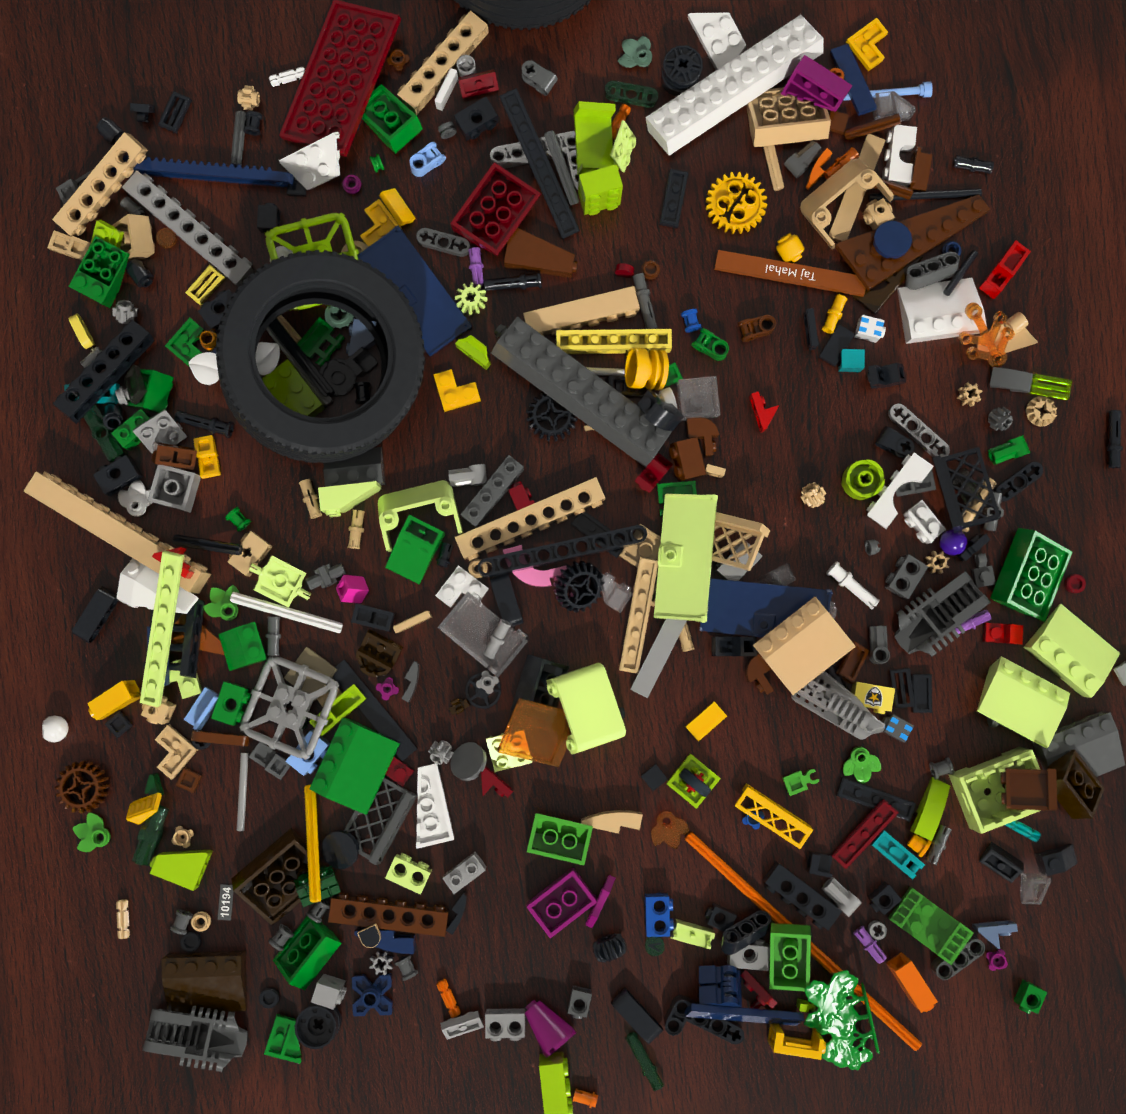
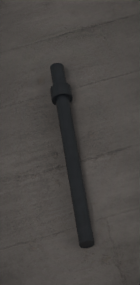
[868,189,982,203]

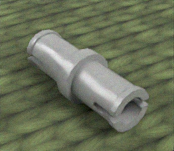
[483,619,511,659]

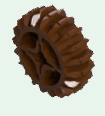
[55,760,110,814]

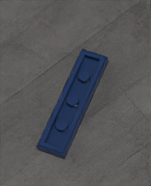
[830,44,877,116]

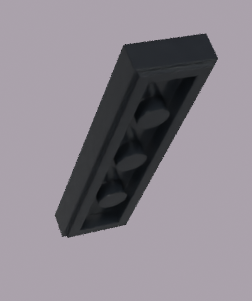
[836,777,916,822]

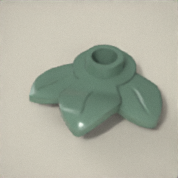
[618,36,653,68]

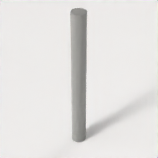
[237,752,249,831]

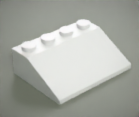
[897,278,987,344]

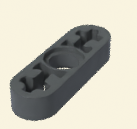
[416,228,470,257]

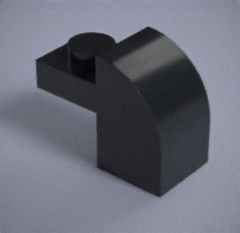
[867,363,906,389]
[637,390,684,431]
[711,637,757,656]

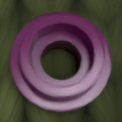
[342,175,362,194]

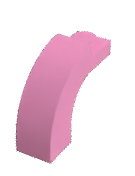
[503,545,567,587]

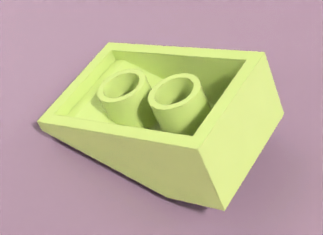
[318,481,382,517]

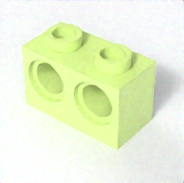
[385,853,432,895]

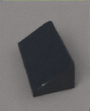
[979,842,1024,883]

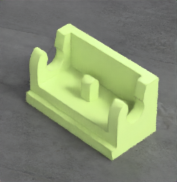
[670,919,715,949]

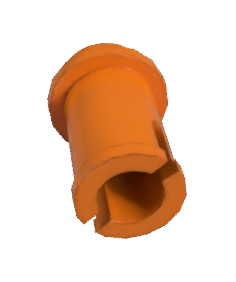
[573,1088,598,1108]

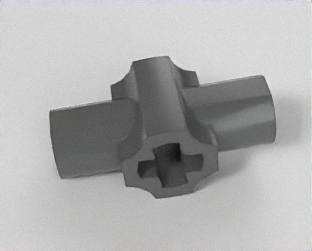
[982,491,1004,531]
[306,563,346,590]

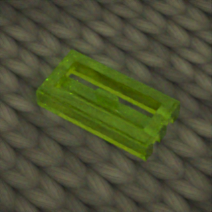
[1030,374,1072,400]

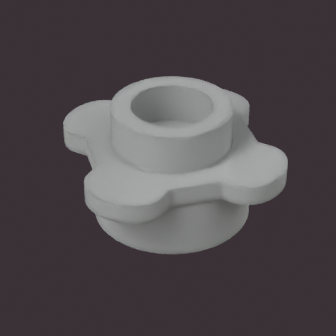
[476,671,499,694]

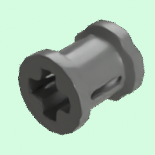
[929,757,954,780]
[306,899,330,923]
[170,909,193,935]
[268,924,294,951]
[395,954,419,981]

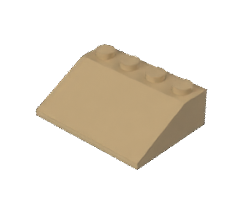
[746,87,831,147]
[753,597,856,695]

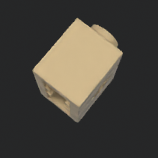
[228,531,273,577]

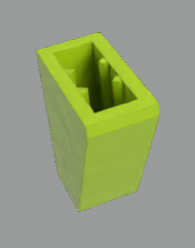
[150,850,213,891]

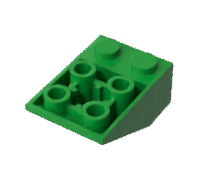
[68,236,130,308]
[385,515,445,585]

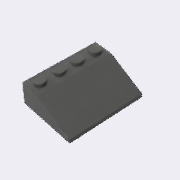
[1031,711,1125,777]

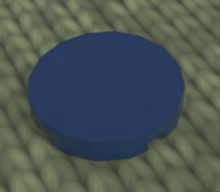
[873,221,912,259]

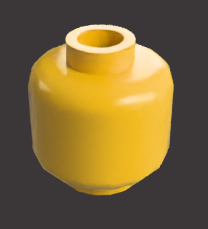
[776,233,804,263]

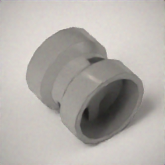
[456,55,476,77]

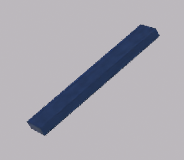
[685,1003,804,1026]

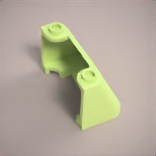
[546,663,626,754]

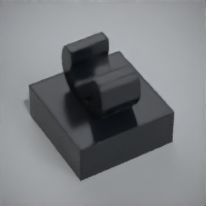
[130,103,155,122]

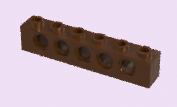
[328,893,450,937]

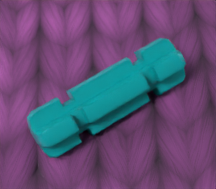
[1005,820,1041,842]

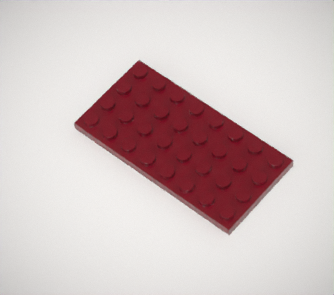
[279,0,401,157]

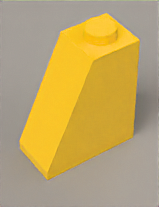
[87,680,141,720]

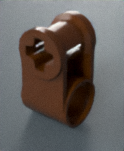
[737,315,776,342]

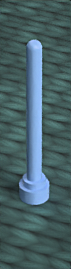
[843,81,932,101]

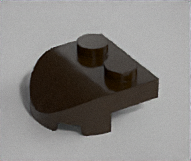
[356,629,403,677]

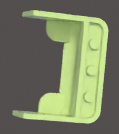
[378,480,464,552]

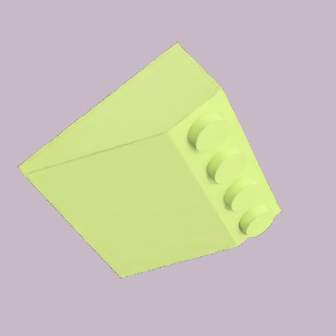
[1024,604,1120,698]
[977,656,1070,749]

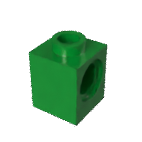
[1014,980,1047,1014]

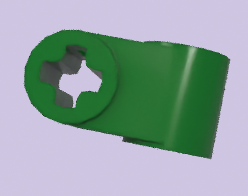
[691,328,729,361]

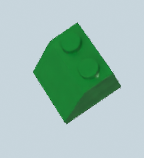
[126,369,174,413]
[218,622,267,671]

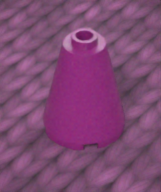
[525,1000,577,1058]

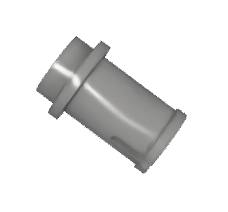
[80,346,102,368]

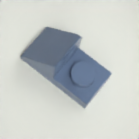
[972,920,1018,949]

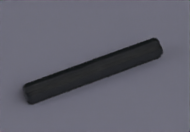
[172,534,243,555]

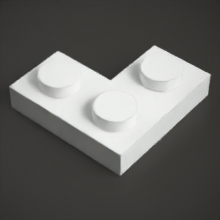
[435,565,489,607]

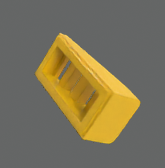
[126,793,162,825]

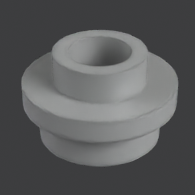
[115,386,131,405]

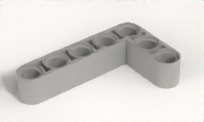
[490,131,579,190]

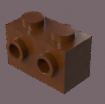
[669,437,706,481]

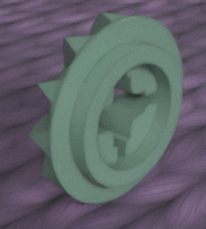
[325,305,354,329]

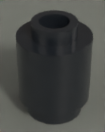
[96,118,124,146]
[126,259,154,288]
[103,404,123,430]

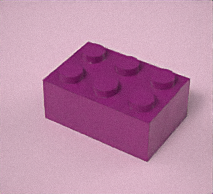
[526,867,597,939]

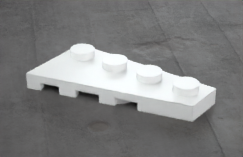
[416,763,455,849]

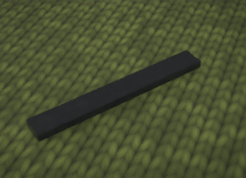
[499,88,580,239]

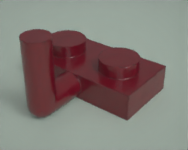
[741,970,778,1009]

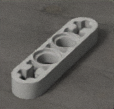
[888,404,950,457]

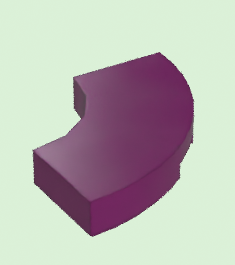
[585,875,616,928]

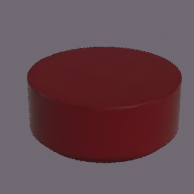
[615,263,634,278]
[1064,574,1086,593]

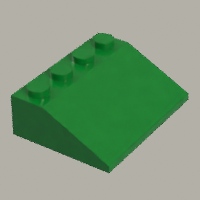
[990,528,1072,622]
[309,718,400,815]

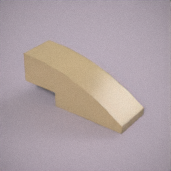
[580,810,643,834]

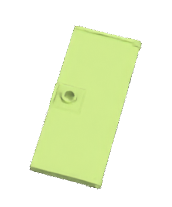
[654,494,718,623]

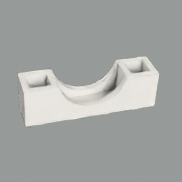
[867,453,933,529]

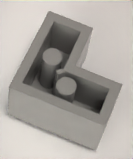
[715,541,762,581]

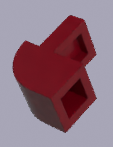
[635,453,673,493]

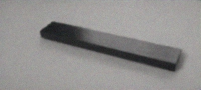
[333,660,418,761]

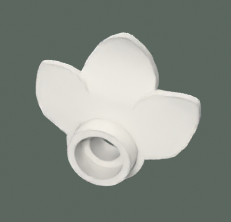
[118,480,153,516]

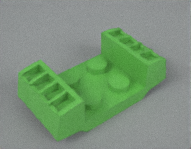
[888,887,974,965]

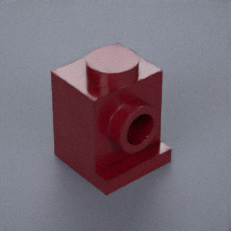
[508,481,535,511]

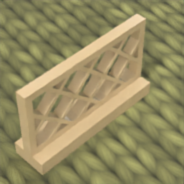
[712,512,770,571]

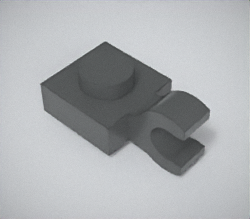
[971,553,996,588]

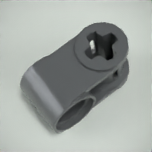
[522,60,558,96]

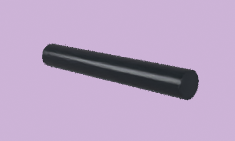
[943,250,978,296]

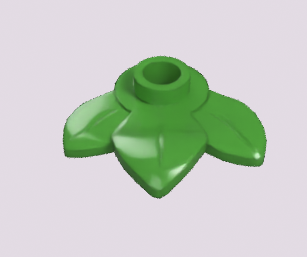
[204,585,239,621]
[843,747,881,784]
[73,813,110,852]

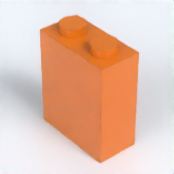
[886,952,938,1013]

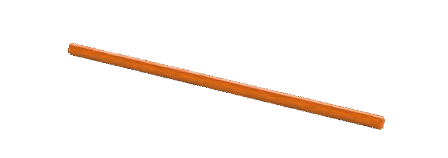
[685,832,922,1051]

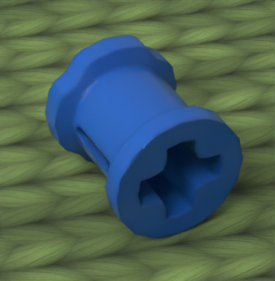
[681,309,702,333]

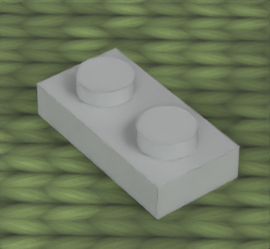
[440,1011,484,1039]

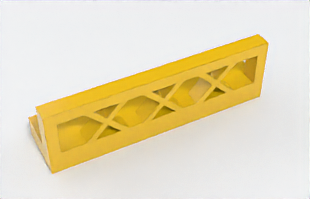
[734,783,813,849]

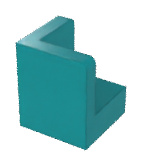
[838,349,865,372]

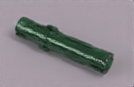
[625,1031,664,1091]

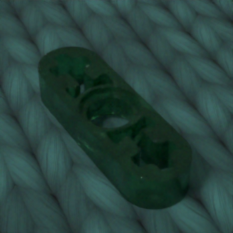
[604,81,658,107]

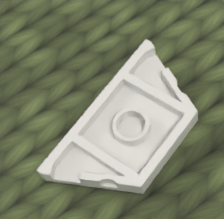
[688,13,746,70]
[279,132,340,190]

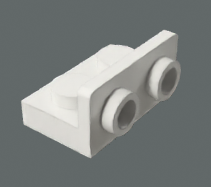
[903,500,946,544]

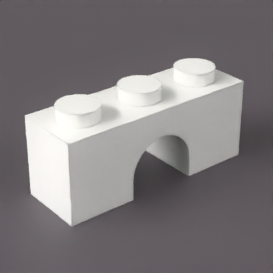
[882,125,917,187]

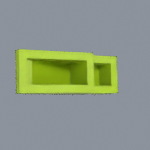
[309,684,366,737]
[910,777,950,841]

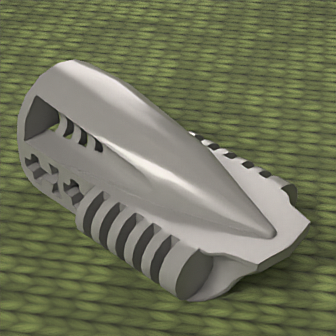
[791,671,885,740]

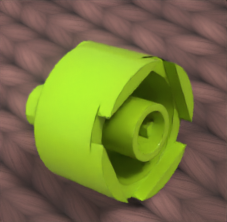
[841,460,885,500]

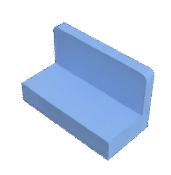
[184,687,219,731]

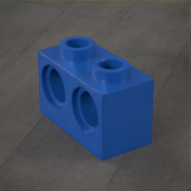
[645,893,674,937]

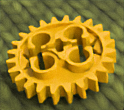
[705,172,767,234]

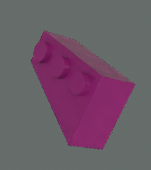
[781,55,853,112]

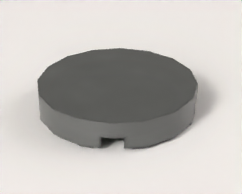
[450,742,487,781]

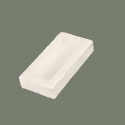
[434,68,458,111]

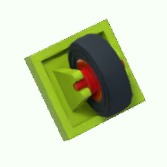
[666,754,721,809]

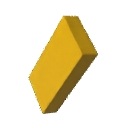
[379,188,416,226]
[685,701,727,742]

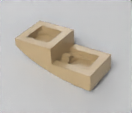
[47,230,91,260]

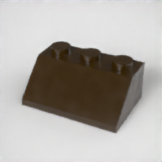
[1047,750,1105,819]

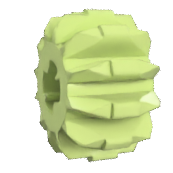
[455,282,487,315]

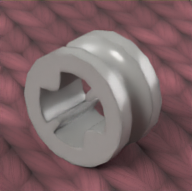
[867,920,887,940]

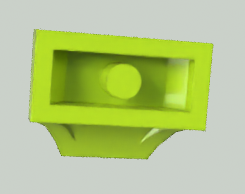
[455,335,491,370]

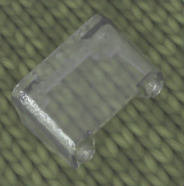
[437,592,528,678]

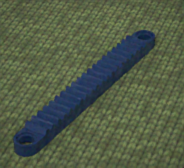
[111,155,294,187]

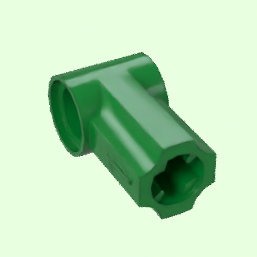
[988,435,1030,465]

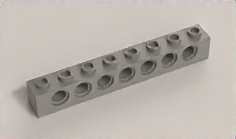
[122,171,255,287]

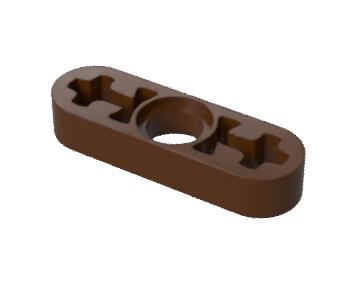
[191,730,250,746]

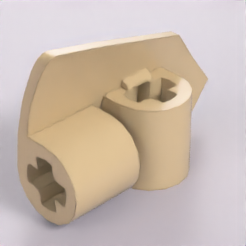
[977,312,1038,356]

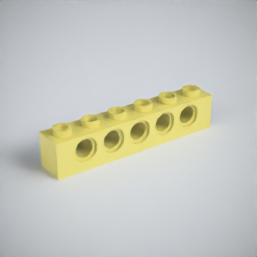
[556,329,672,354]

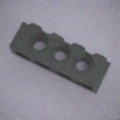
[461,455,524,528]

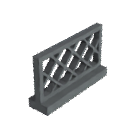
[344,777,418,865]

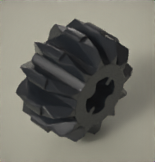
[593,933,626,963]

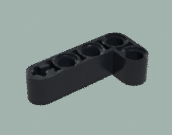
[664,995,744,1045]

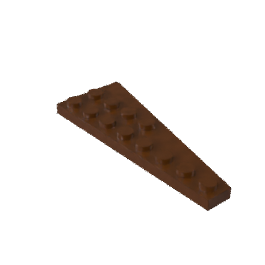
[835,195,990,291]

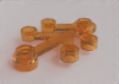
[958,302,1015,367]

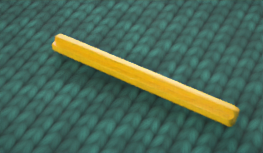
[304,785,321,903]

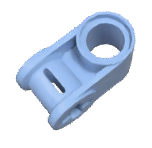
[410,142,446,177]

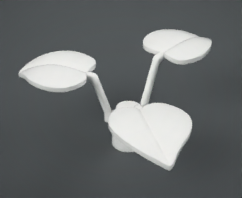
[189,342,280,385]

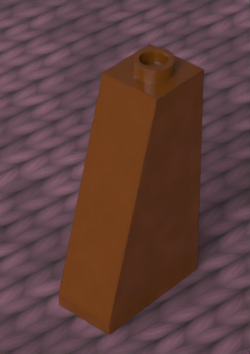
[504,228,578,278]

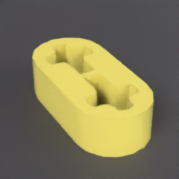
[68,313,95,349]

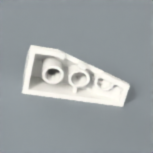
[117,558,199,614]

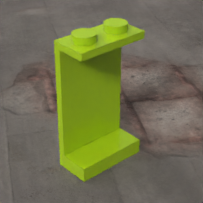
[574,101,619,175]

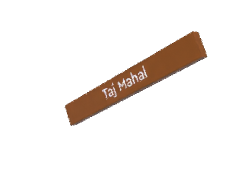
[714,250,866,297]

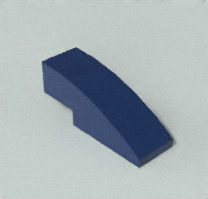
[354,927,416,954]

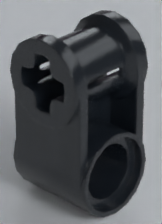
[875,426,914,458]

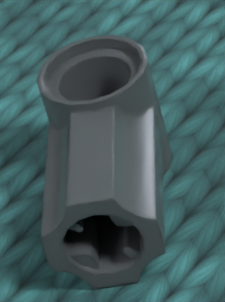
[784,140,823,178]
[868,626,890,664]

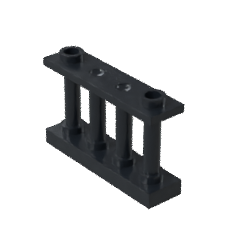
[143,599,205,678]

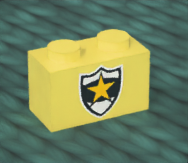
[851,682,895,714]

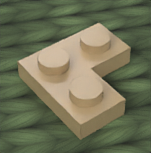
[155,724,198,780]

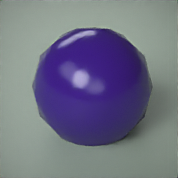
[940,529,967,556]

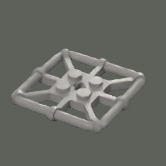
[239,656,339,760]

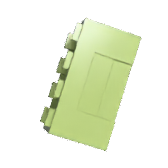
[948,747,1041,834]

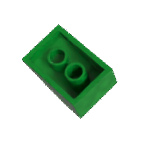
[362,84,423,154]

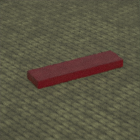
[831,799,899,869]

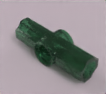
[84,405,125,463]
[132,805,169,866]

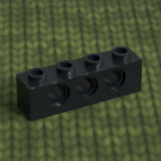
[762,861,842,931]

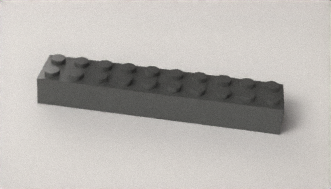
[491,317,672,468]

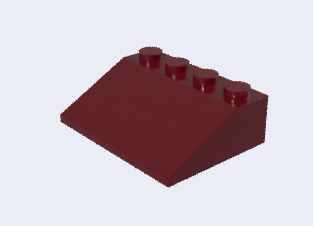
[450,162,541,256]

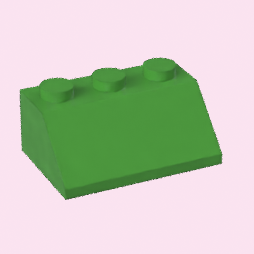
[527,813,593,865]

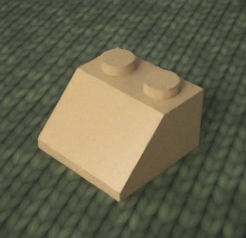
[112,214,155,262]

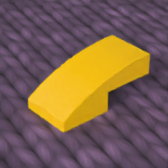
[194,435,221,479]

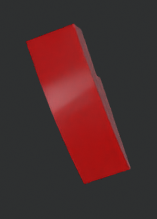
[979,240,1031,299]

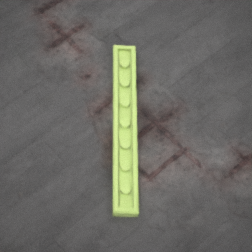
[140,550,184,707]

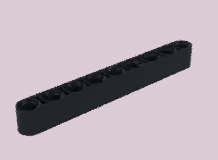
[478,525,647,577]

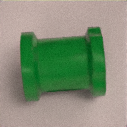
[225,507,251,532]

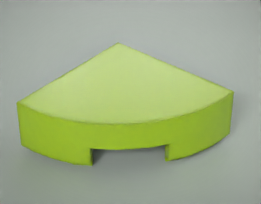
[796,999,816,1012]

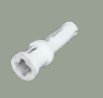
[826,561,880,609]

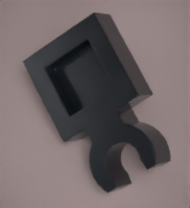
[957,534,991,562]

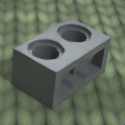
[884,554,929,600]

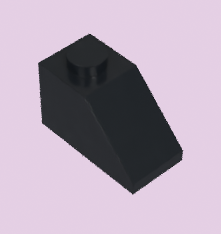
[1034,844,1077,876]

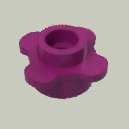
[376,677,399,700]
[986,949,1008,971]

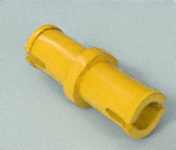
[822,294,847,334]

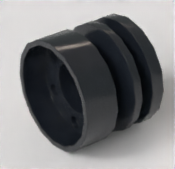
[661,45,703,97]
[295,1003,342,1049]

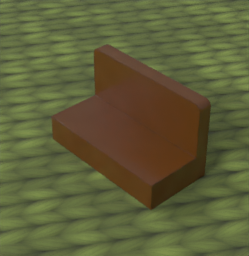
[907,146,933,192]

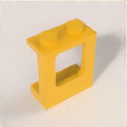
[768,1024,826,1060]

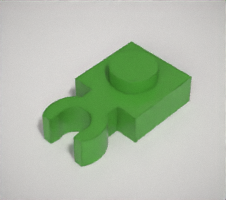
[782,769,819,796]

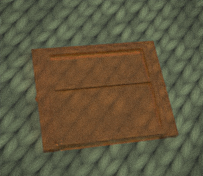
[497,698,571,767]

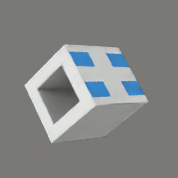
[854,315,886,343]

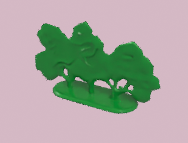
[804,970,880,1070]

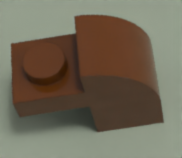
[685,418,719,458]
[745,652,774,695]

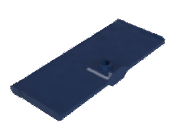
[357,225,473,357]
[700,578,833,638]

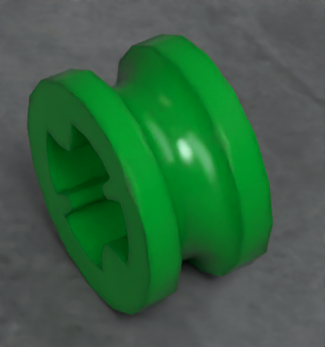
[370,153,384,173]

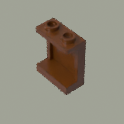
[1001,768,1057,811]

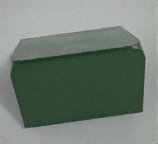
[144,773,164,796]

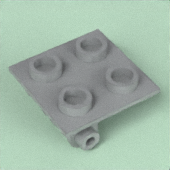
[132,409,187,453]

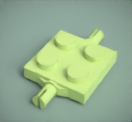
[249,556,311,608]

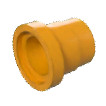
[199,331,217,351]
[907,834,932,857]

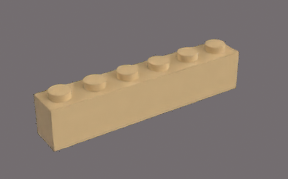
[523,286,640,336]

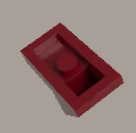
[481,766,513,797]

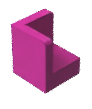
[336,575,369,603]

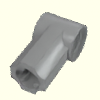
[448,464,487,487]
[821,877,862,917]

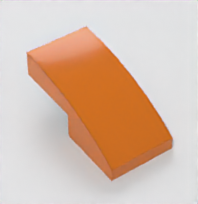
[805,148,832,190]

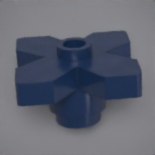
[352,973,393,1016]

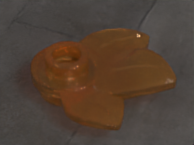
[651,811,689,849]

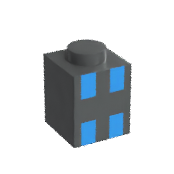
[881,714,914,743]

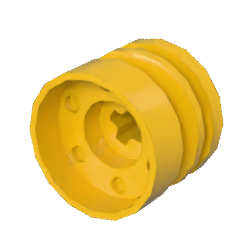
[625,347,669,390]

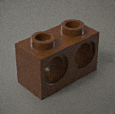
[151,442,197,470]

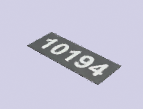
[218,884,234,921]

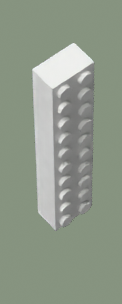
[645,15,823,155]

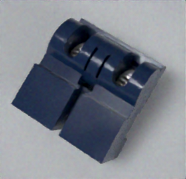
[699,965,742,1007]

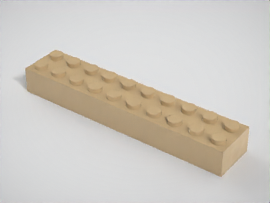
[24,471,211,594]

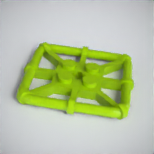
[265,212,359,311]

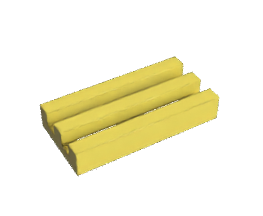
[185,265,225,306]

